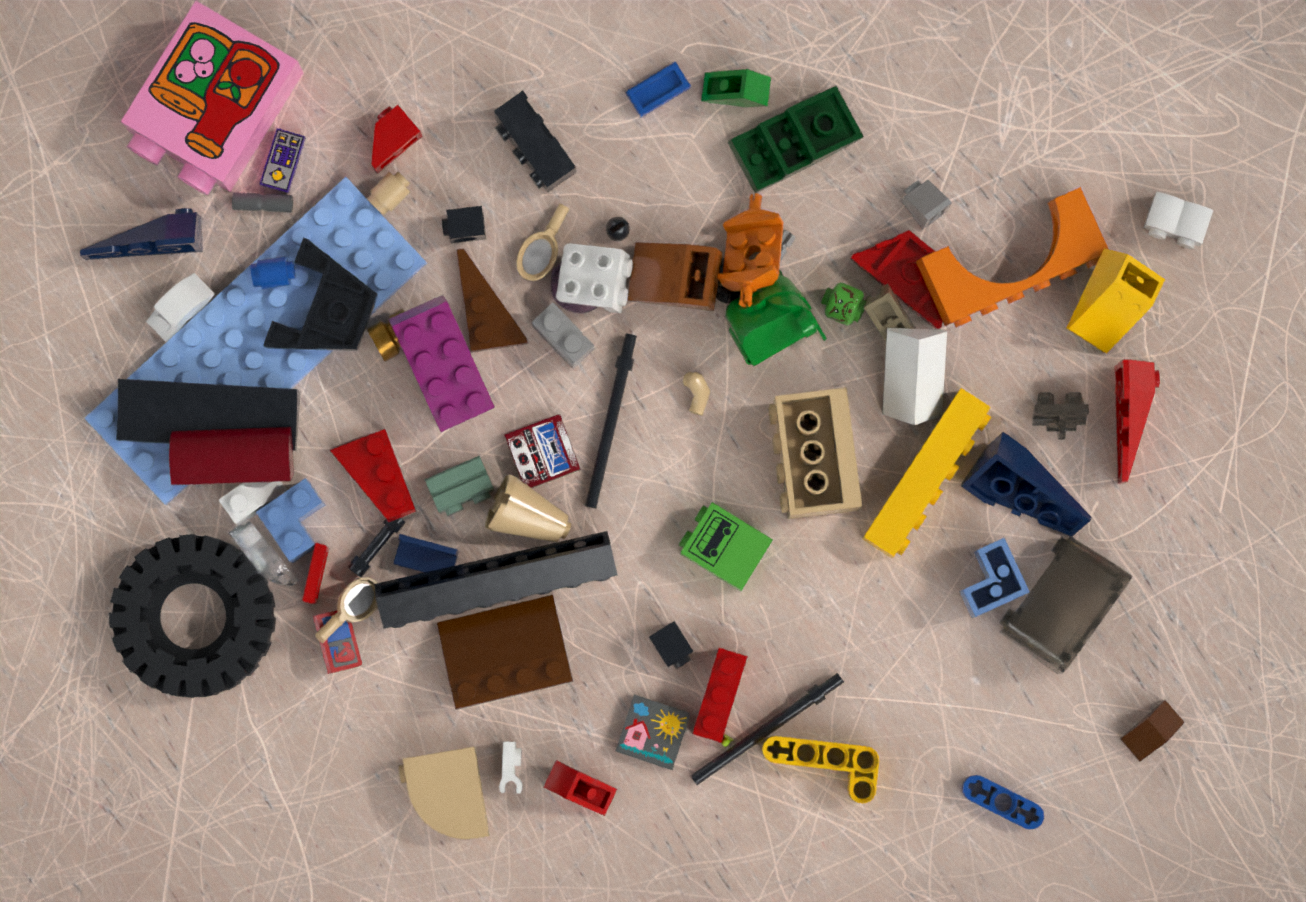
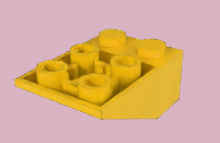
[1066,248,1165,354]

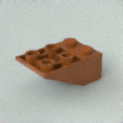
[627,242,723,311]

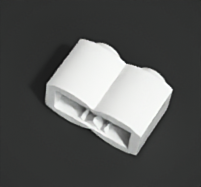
[1143,192,1213,249]

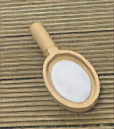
[516,203,569,281]
[315,577,378,643]

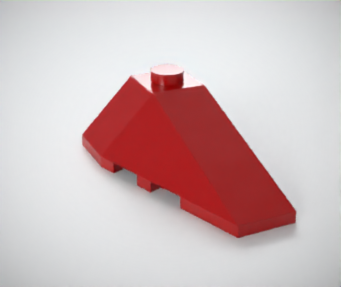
[1114,359,1160,484]

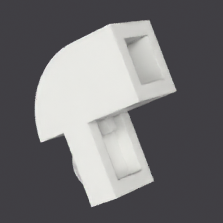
[146,273,215,342]

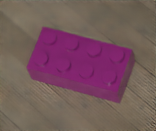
[389,295,495,432]

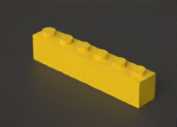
[862,388,991,558]

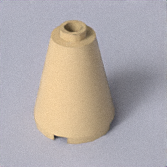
[485,474,571,542]

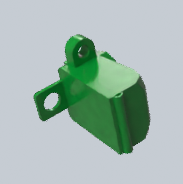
[725,270,827,366]

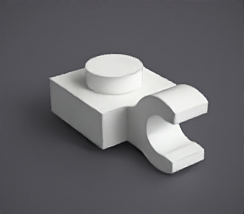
[499,741,523,794]

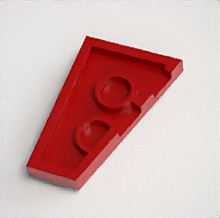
[330,429,417,522]

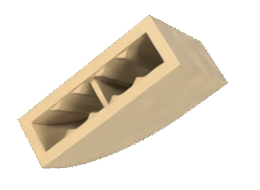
[398,747,490,839]

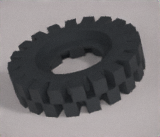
[109,534,276,698]

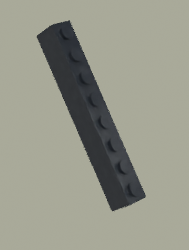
[374,531,617,629]

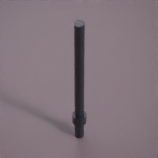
[585,333,637,509]
[690,673,844,785]

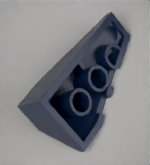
[80,208,203,260]
[961,432,1091,537]

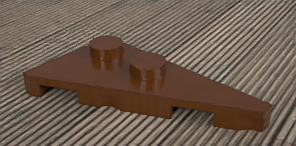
[456,248,528,352]

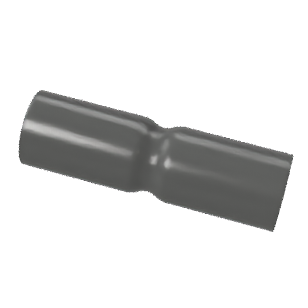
[232,192,293,213]

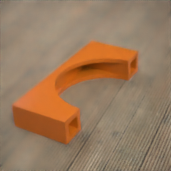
[916,187,1109,328]

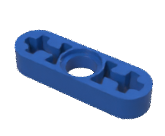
[962,775,1044,830]

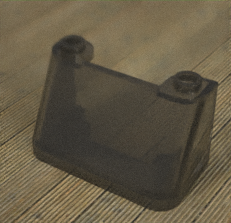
[999,535,1133,674]

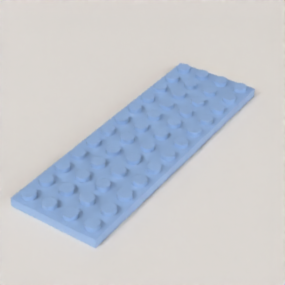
[85,177,427,505]

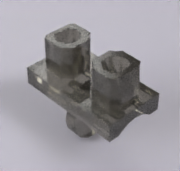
[1032,392,1089,440]

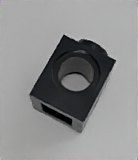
[442,206,486,244]
[649,621,694,669]

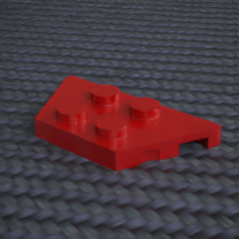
[850,230,943,330]

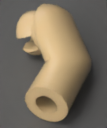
[683,372,710,416]

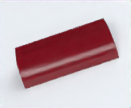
[169,427,294,485]

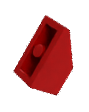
[371,105,423,174]
[543,760,617,816]

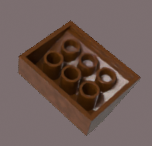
[437,595,574,710]

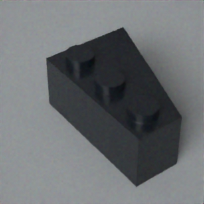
[494,91,577,192]

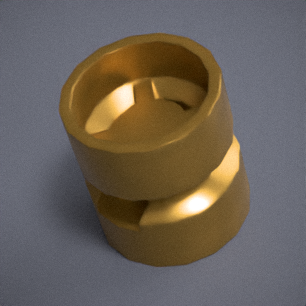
[366,308,404,362]

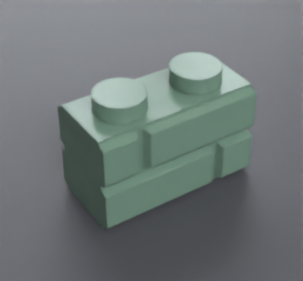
[425,456,494,516]

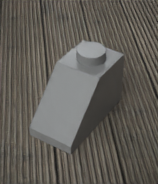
[902,180,952,229]

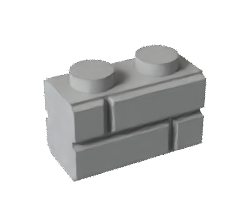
[532,303,595,369]

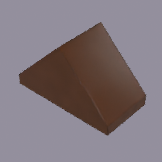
[1120,700,1185,762]

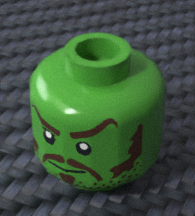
[821,282,866,326]

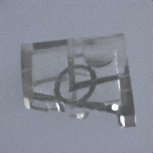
[229,518,299,586]

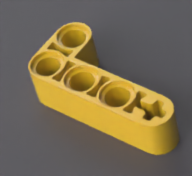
[762,736,879,804]

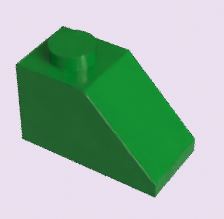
[701,69,771,108]

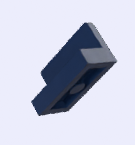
[393,534,459,573]

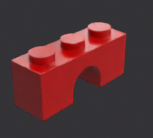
[692,648,748,743]

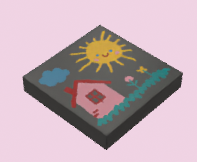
[616,694,691,770]

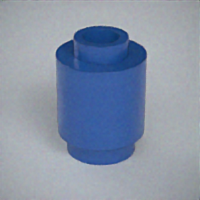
[250,256,296,290]

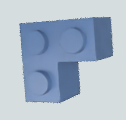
[256,478,326,563]
[959,538,1030,618]

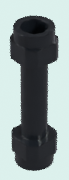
[348,518,406,578]

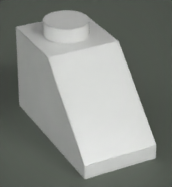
[219,481,287,526]

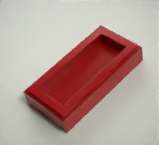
[302,543,330,605]

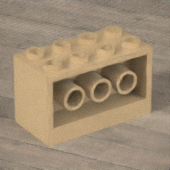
[768,387,862,519]

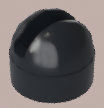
[606,217,630,241]

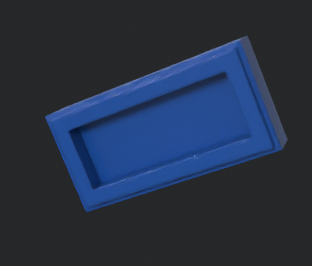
[626,61,691,118]

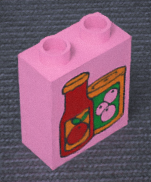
[121,1,304,196]

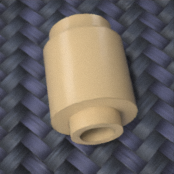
[367,171,411,215]

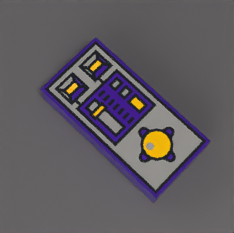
[260,128,306,194]

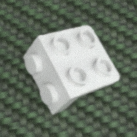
[556,243,633,314]

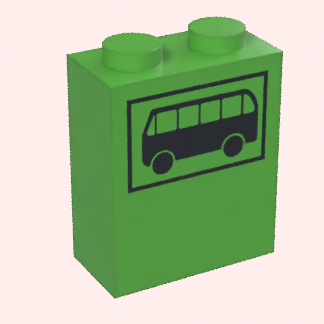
[679,502,773,592]

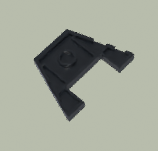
[263,237,378,351]

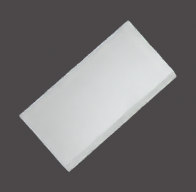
[882,328,947,425]

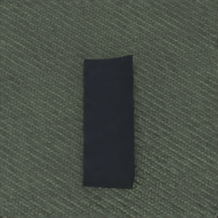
[116,379,300,451]

